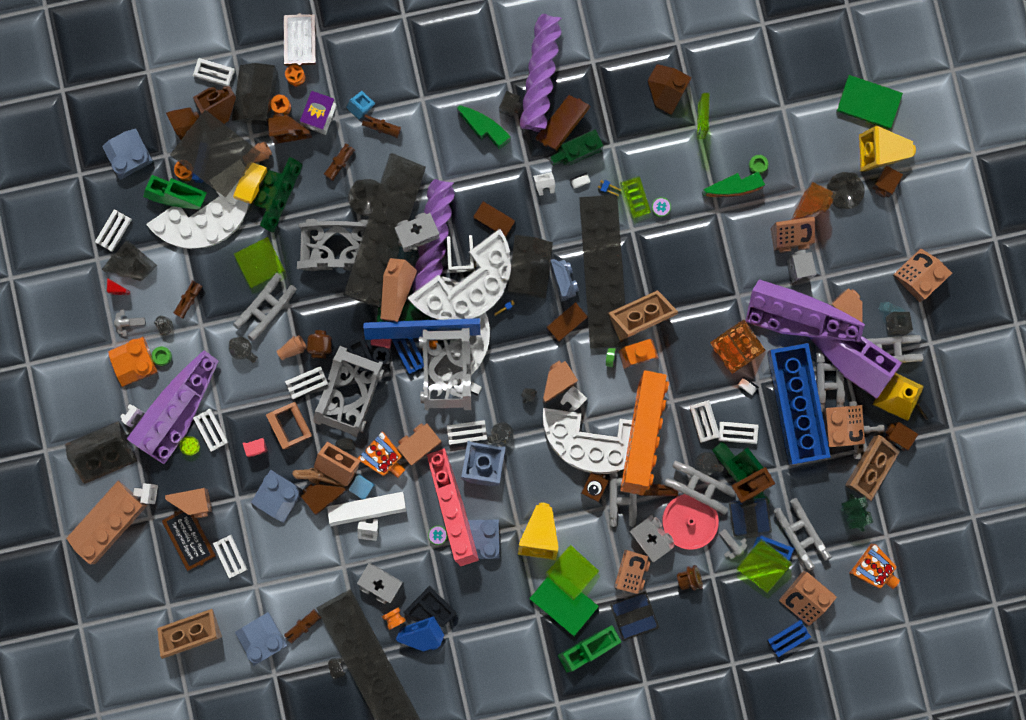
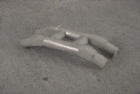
[233,273,297,341]
[867,335,923,363]
[815,345,845,412]
[665,461,736,515]
[609,472,637,527]
[774,498,832,571]

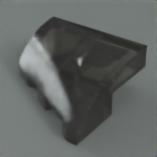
[102,240,157,281]

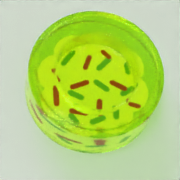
[179,436,200,456]

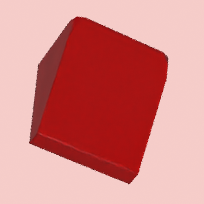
[107,278,130,295]

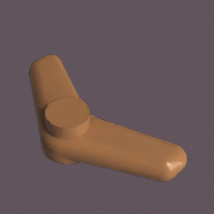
[292,468,345,487]

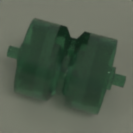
[841,494,873,532]

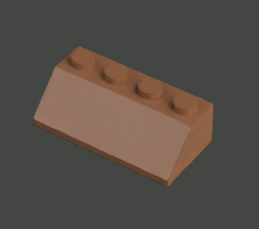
[66,480,147,565]

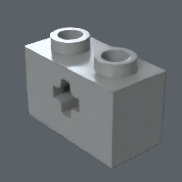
[394,213,440,253]
[787,250,817,283]
[630,514,675,563]
[357,563,403,604]

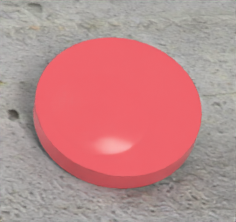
[662,494,719,550]

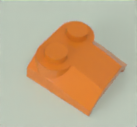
[108,337,158,387]

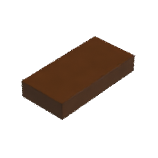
[473,201,515,238]
[547,302,588,342]

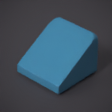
[346,91,375,120]
[349,474,375,500]

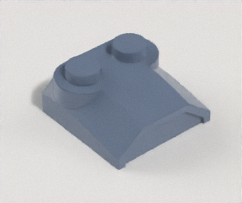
[102,129,154,180]
[550,259,579,301]
[461,441,506,486]
[251,470,304,523]
[468,520,500,559]
[235,612,288,666]

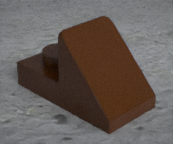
[732,467,775,503]

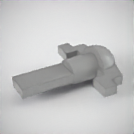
[114,309,145,336]
[720,529,748,559]

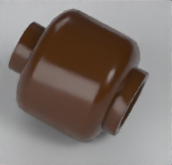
[307,330,332,358]

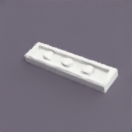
[327,492,406,526]

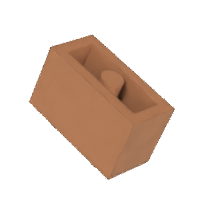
[397,423,442,466]
[314,442,361,486]

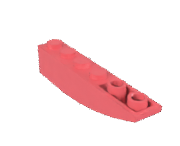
[427,448,479,566]

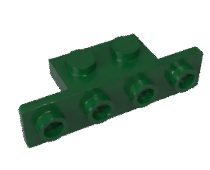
[253,157,303,233]
[712,441,770,506]

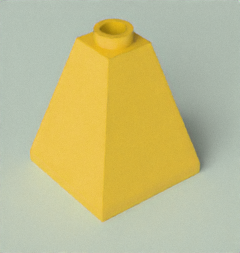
[859,126,916,172]
[873,373,924,421]
[518,503,559,560]

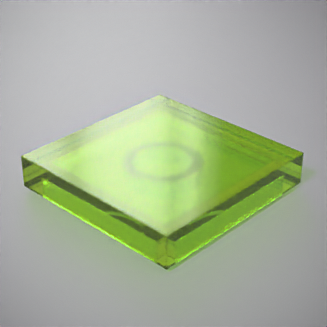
[697,93,710,139]
[234,237,285,288]
[737,539,792,593]
[545,545,599,600]

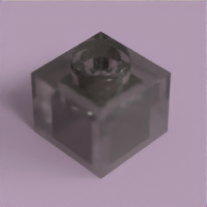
[499,91,522,118]
[885,312,913,335]

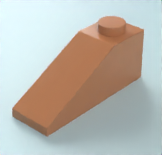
[381,258,417,322]

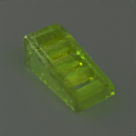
[620,176,651,219]

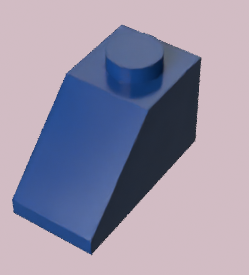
[396,616,444,652]

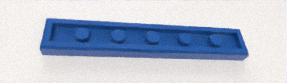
[363,318,481,340]

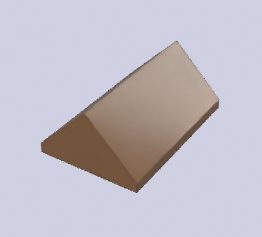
[608,290,678,340]
[845,435,900,501]
[157,609,222,659]

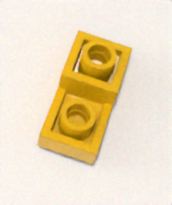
[233,161,267,204]

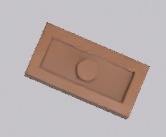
[266,402,312,450]

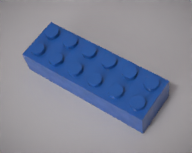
[767,343,831,465]

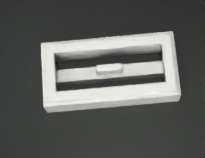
[193,58,235,86]
[95,209,132,252]
[285,366,328,399]
[690,400,720,443]
[193,409,229,452]
[447,420,487,445]
[718,422,758,444]
[213,535,248,578]

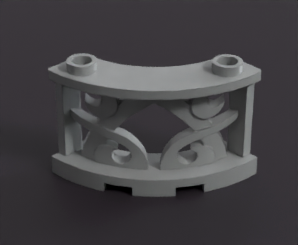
[297,219,378,272]
[419,328,471,410]
[313,346,384,438]

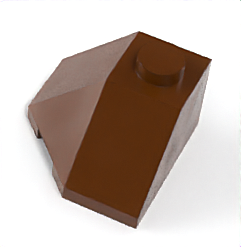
[647,64,692,115]
[193,86,236,131]
[166,107,202,155]
[268,114,312,144]

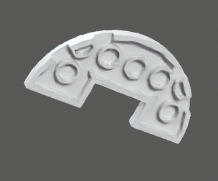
[146,159,250,249]
[407,229,511,320]
[423,277,490,390]
[543,408,632,474]

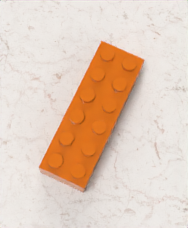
[620,370,669,496]

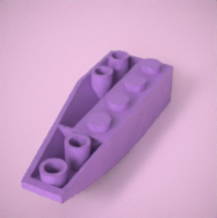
[745,279,865,342]
[809,336,902,399]
[127,351,219,464]

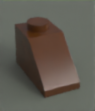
[301,484,347,515]

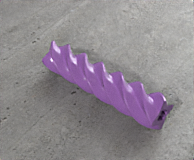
[520,14,562,132]
[412,179,454,293]

